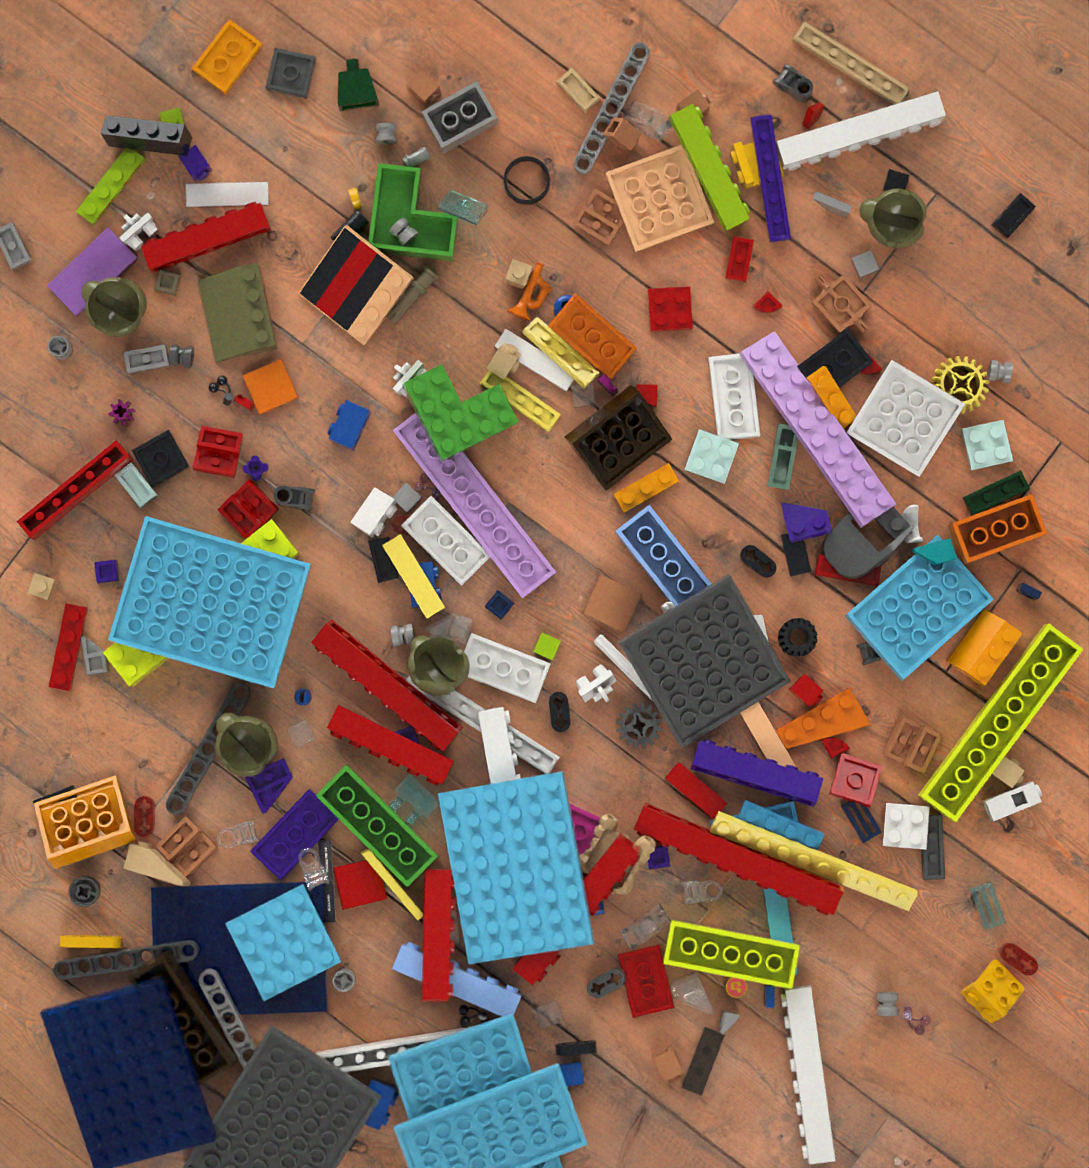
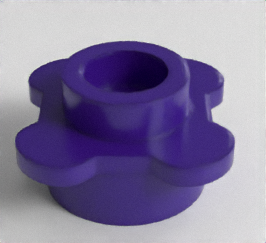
[243,455,269,481]

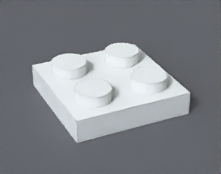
[883,803,930,850]

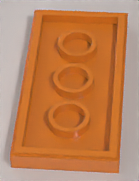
[548,293,637,380]

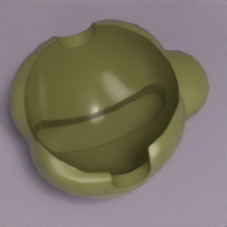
[859,189,927,248]
[81,277,147,337]
[408,635,470,696]
[215,713,278,777]

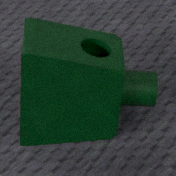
[338,59,379,111]

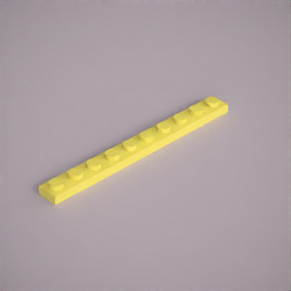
[710,811,918,911]

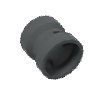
[169,344,194,368]

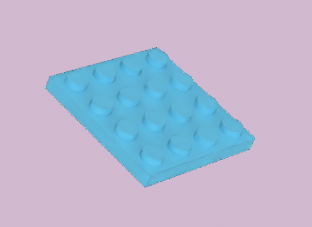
[225,884,342,1001]

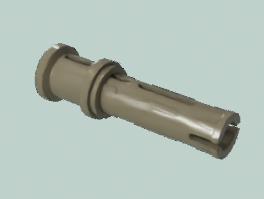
[386,266,439,325]

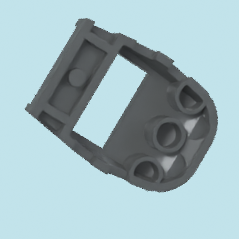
[823,507,914,579]

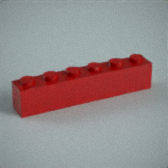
[141,202,271,273]
[16,440,134,540]
[327,705,454,786]
[422,869,455,1003]

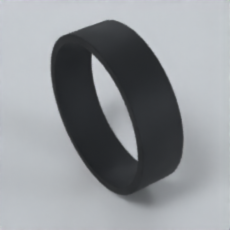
[504,156,550,205]

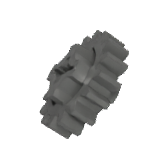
[616,703,662,749]

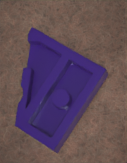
[781,503,832,543]
[245,758,293,814]

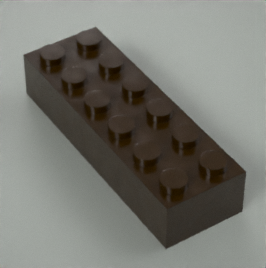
[128,949,238,1086]

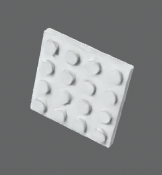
[846,360,965,477]

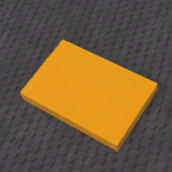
[191,19,263,95]

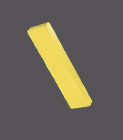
[522,317,599,389]
[480,370,561,433]
[382,534,445,619]
[361,849,423,921]

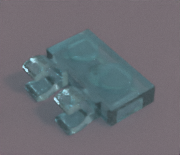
[390,774,440,826]

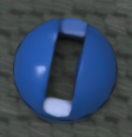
[294,688,312,706]

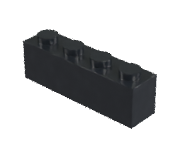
[100,115,192,156]

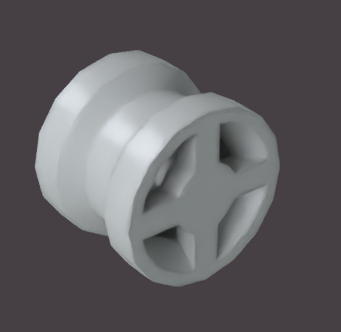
[376,123,397,145]

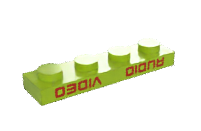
[76,149,146,225]

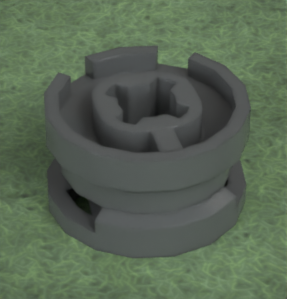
[69,876,100,907]

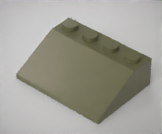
[198,263,278,363]

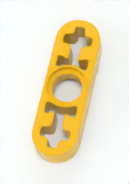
[59,935,122,948]

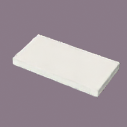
[708,354,760,440]
[401,496,490,586]
[464,633,551,703]

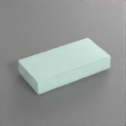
[115,462,158,509]

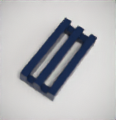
[841,801,882,843]

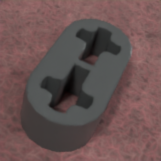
[587,968,627,998]

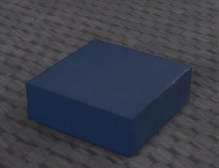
[1016,583,1042,600]
[484,590,514,620]

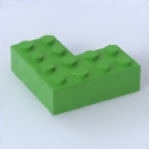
[368,163,458,261]
[402,364,518,462]

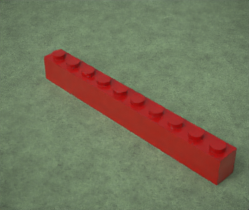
[633,802,844,915]

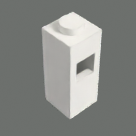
[982,781,1042,821]

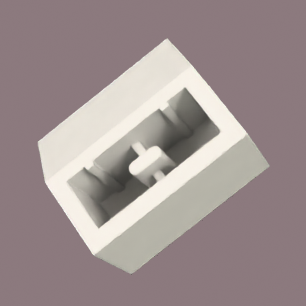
[351,487,397,538]

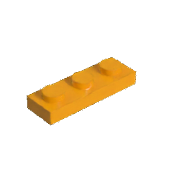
[807,366,856,429]
[613,463,679,513]

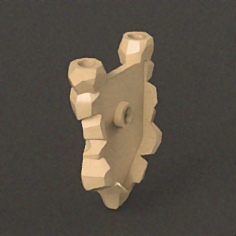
[579,814,656,895]

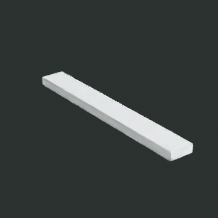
[407,675,560,774]

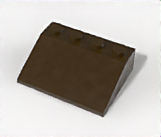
[564,385,672,491]

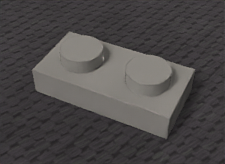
[0,222,32,270]
[124,345,170,374]

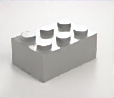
[421,81,498,154]

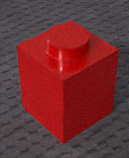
[788,673,824,707]

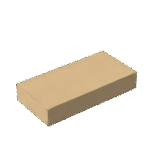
[556,68,600,114]

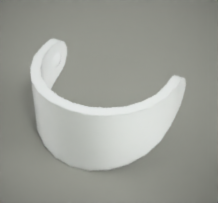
[902,505,923,543]

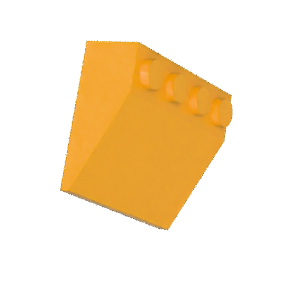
[34,775,137,869]

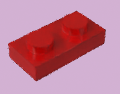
[725,236,754,283]

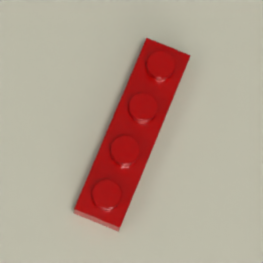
[49,603,88,691]

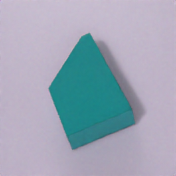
[912,538,957,565]

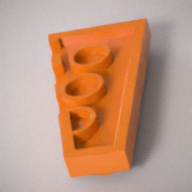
[775,688,871,749]

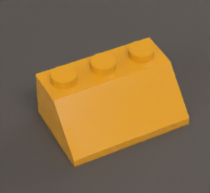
[946,609,1023,686]

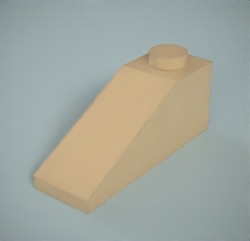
[123,841,190,886]

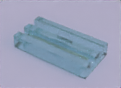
[970,882,1006,930]

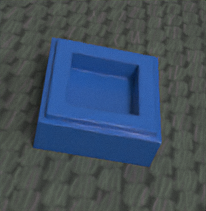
[764,984,775,1008]
[560,1061,584,1086]

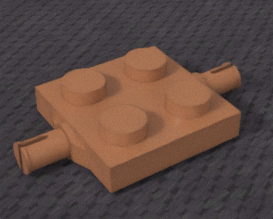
[812,274,872,334]

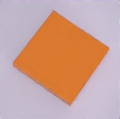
[243,359,299,415]

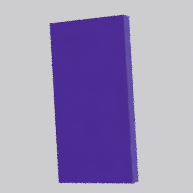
[250,789,339,881]

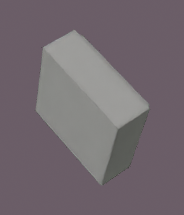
[851,250,879,279]
[392,483,422,513]

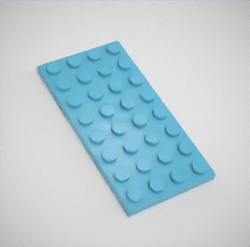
[394,1063,588,1168]

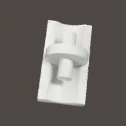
[119,213,159,251]
[393,360,427,398]
[576,665,617,702]

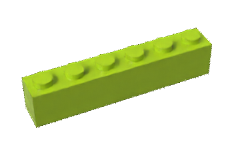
[668,104,750,231]

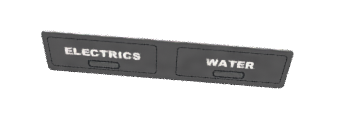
[318,841,336,923]

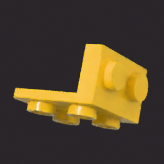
[730,142,784,190]
[960,959,1024,1024]

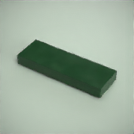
[962,470,1030,516]

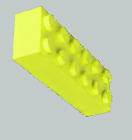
[663,920,800,989]

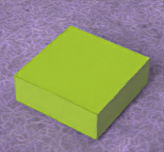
[533,633,561,661]

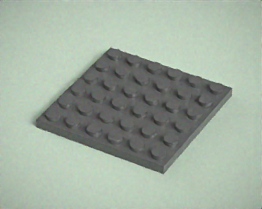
[618,574,791,748]

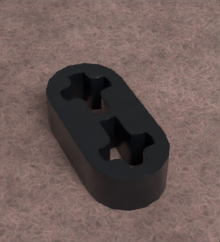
[740,545,776,578]
[549,692,570,732]
[555,1040,597,1056]

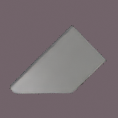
[813,192,852,218]
[81,636,109,676]

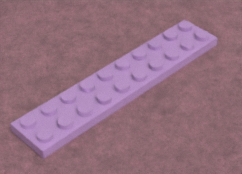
[739,331,896,528]
[393,413,556,599]

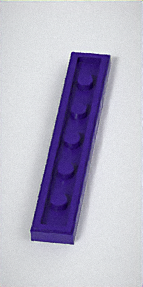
[750,114,791,243]

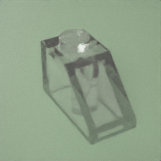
[622,101,672,141]
[671,971,714,1014]

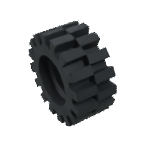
[778,618,818,657]

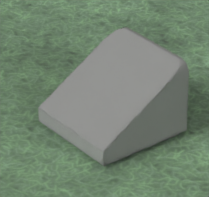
[719,1010,740,1034]

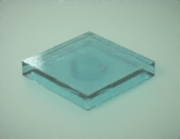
[438,190,489,225]

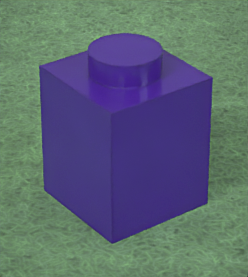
[178,145,212,181]

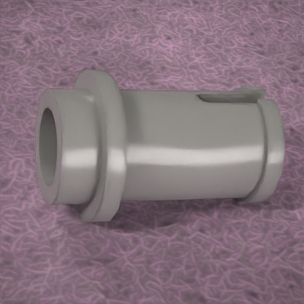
[402,147,431,167]

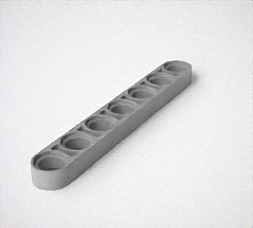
[574,43,650,175]
[199,969,257,1068]

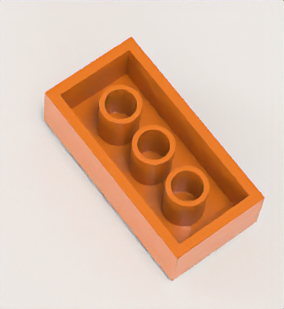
[948,494,1048,565]

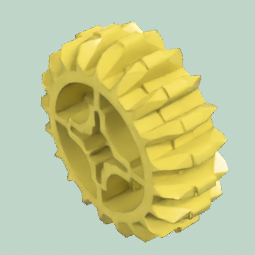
[931,356,989,414]

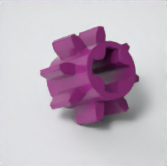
[108,399,136,426]

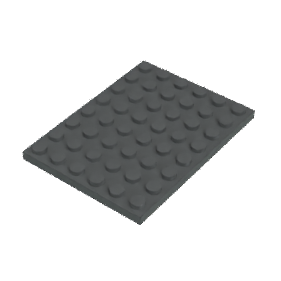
[183,1025,382,1168]

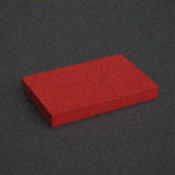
[618,944,674,1018]

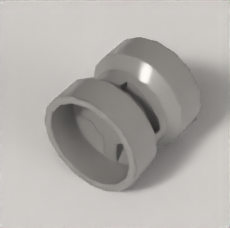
[389,217,419,247]
[48,336,73,360]
[987,360,1013,384]
[391,624,414,647]
[333,969,356,992]
[877,992,899,1016]

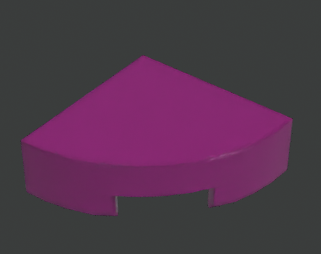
[598,374,618,397]

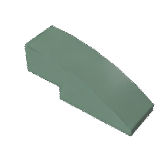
[768,424,798,490]

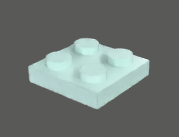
[961,420,1013,471]
[685,429,739,484]

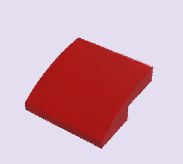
[192,426,243,478]
[217,479,280,539]
[333,857,387,910]

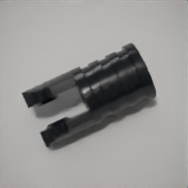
[330,210,369,241]

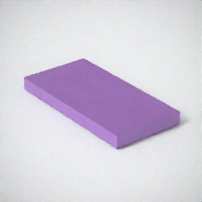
[47,228,138,317]

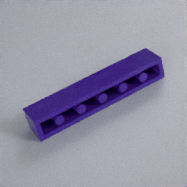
[691,740,824,807]

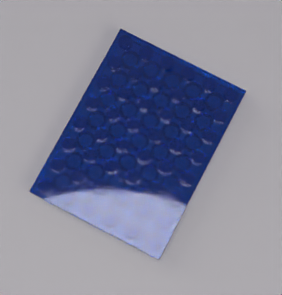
[151,881,328,1016]
[40,976,217,1168]

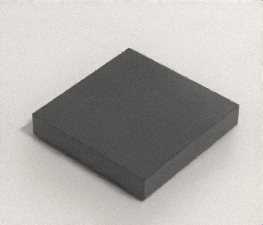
[265,48,316,99]

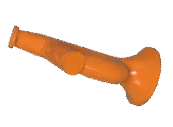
[507,262,553,321]

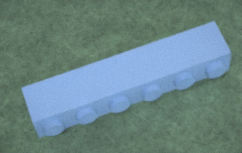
[392,942,522,1017]

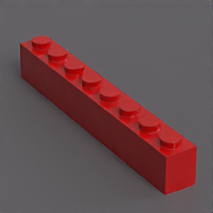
[311,619,464,751]
[513,833,641,985]

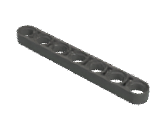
[166,683,251,815]
[53,940,199,980]

